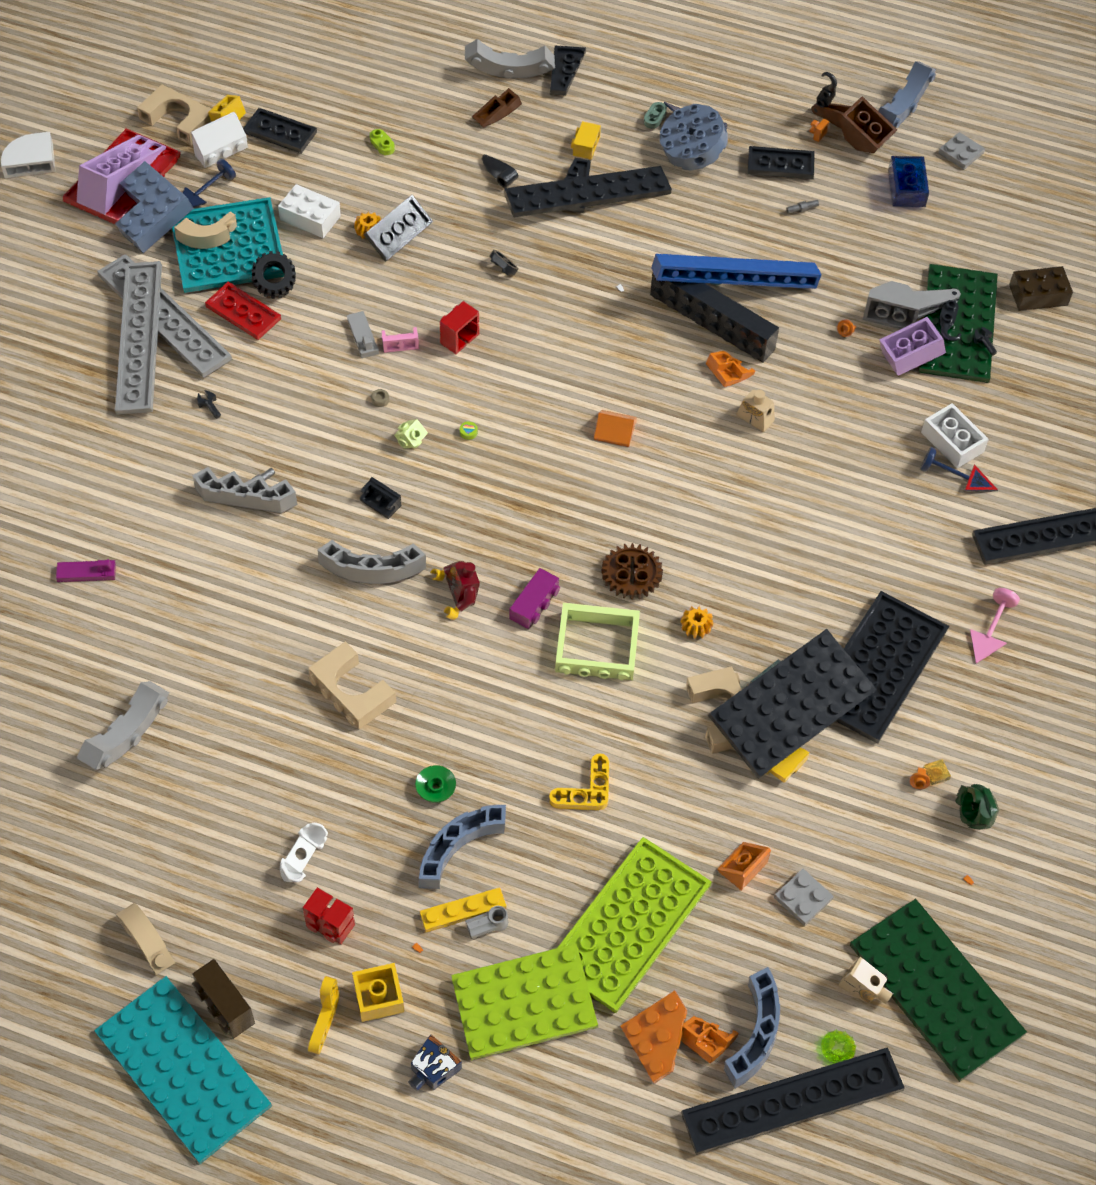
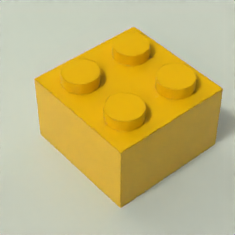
[352,963,405,1022]

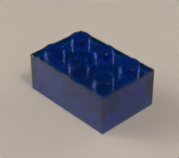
[888,156,929,207]

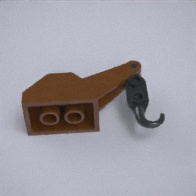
[811,72,897,154]

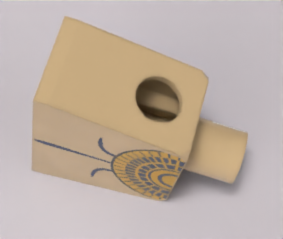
[736,390,775,432]
[838,957,892,1004]

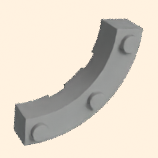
[465,39,555,79]
[317,540,426,584]
[77,681,170,770]

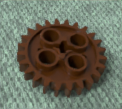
[601,543,663,600]

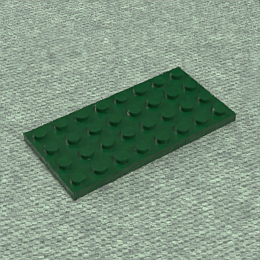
[918,264,998,383]
[850,898,1027,1082]

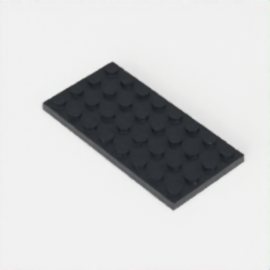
[836,591,949,744]
[708,629,877,779]

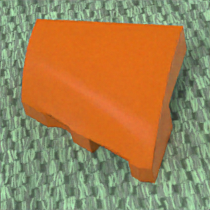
[706,351,755,387]
[681,1016,739,1064]

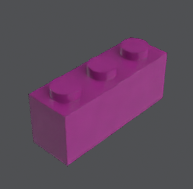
[509,568,560,629]

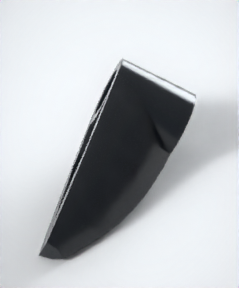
[482,154,519,188]

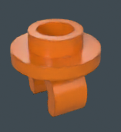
[837,319,856,337]
[910,767,930,789]

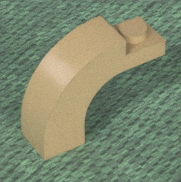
[174,212,237,249]
[116,903,175,975]

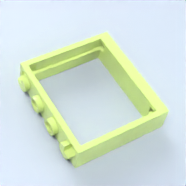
[555,603,640,681]

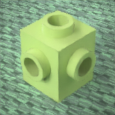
[394,419,428,449]

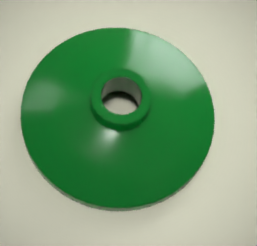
[415,765,456,803]

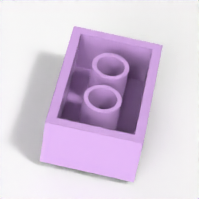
[880,317,946,376]

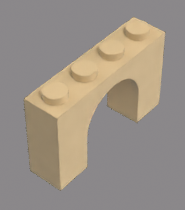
[137,85,211,145]
[308,641,396,730]
[686,666,742,754]

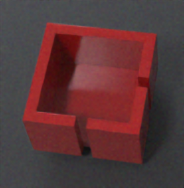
[439,301,479,355]
[302,887,355,945]

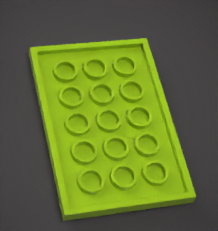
[451,943,598,1060]

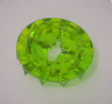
[821,1029,856,1063]

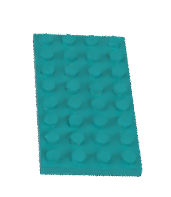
[94,976,272,1164]

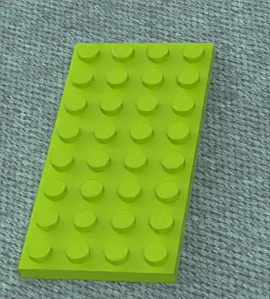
[558,837,712,1014]

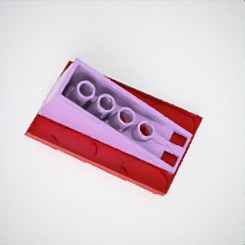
[63,128,181,225]

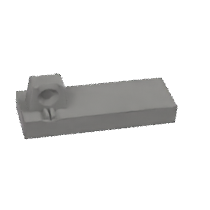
[347,311,379,358]

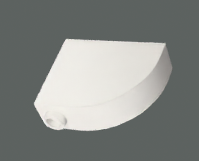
[1,132,55,178]

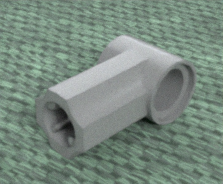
[465,906,509,939]

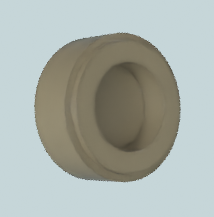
[371,389,389,407]

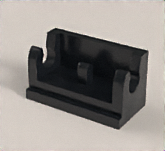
[360,477,402,519]

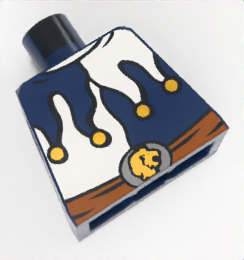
[408,1034,462,1091]

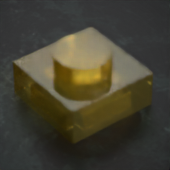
[923,759,951,785]

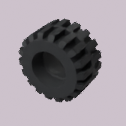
[252,251,296,299]

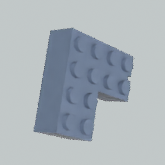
[115,161,193,253]

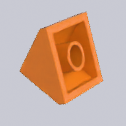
[594,410,637,447]
[717,842,771,891]

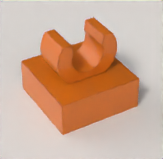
[809,119,829,142]

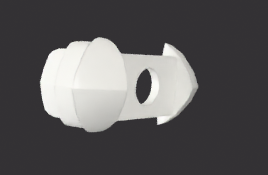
[280,823,328,882]

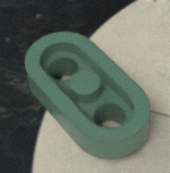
[644,102,667,129]

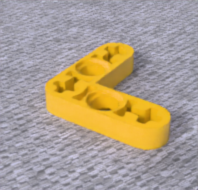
[549,753,609,810]
[308,976,340,1055]

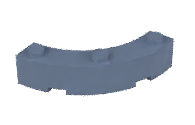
[878,61,936,128]
[419,805,506,889]
[724,967,780,1089]

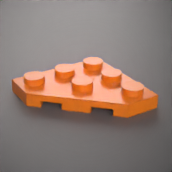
[620,990,688,1083]

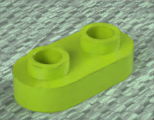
[370,129,395,156]

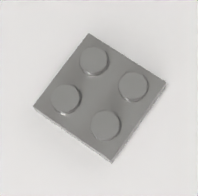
[938,132,985,170]
[774,869,834,926]

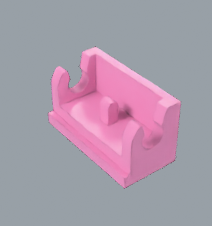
[381,327,419,353]

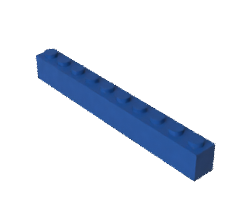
[651,254,822,289]

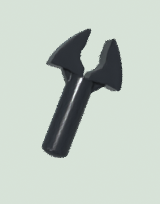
[973,327,997,356]
[197,390,221,419]

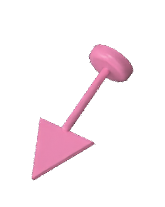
[970,588,1020,664]

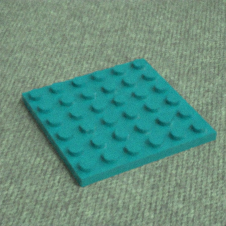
[172,197,284,293]

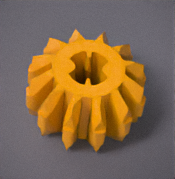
[354,211,381,239]
[680,605,714,639]

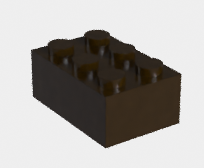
[1009,266,1073,311]
[192,959,255,1039]

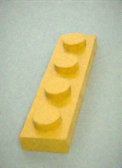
[420,887,507,933]

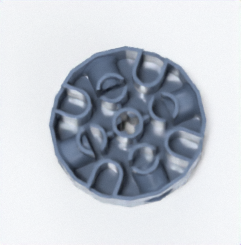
[660,104,728,171]

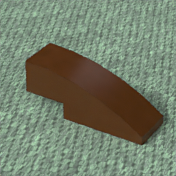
[472,88,522,127]

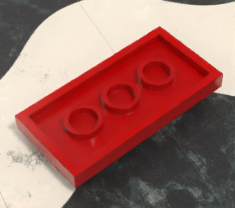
[205,282,281,340]

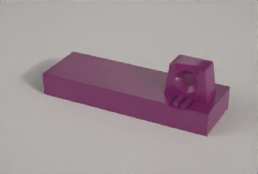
[56,559,116,582]

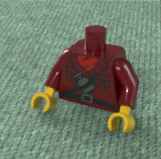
[430,561,480,620]

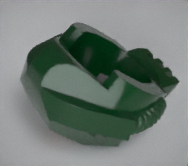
[955,784,999,830]

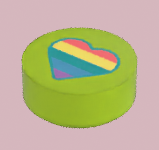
[460,421,478,440]

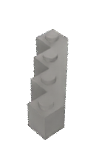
[192,467,297,513]

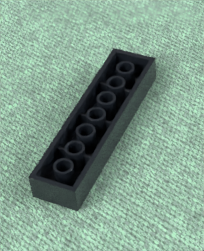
[650,272,779,363]

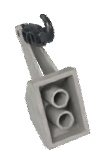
[863,281,961,342]

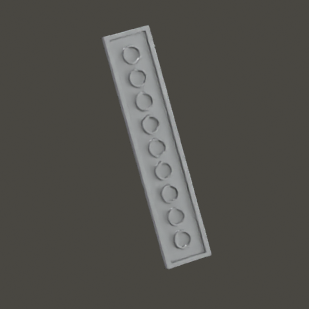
[97,254,232,378]
[115,261,162,415]

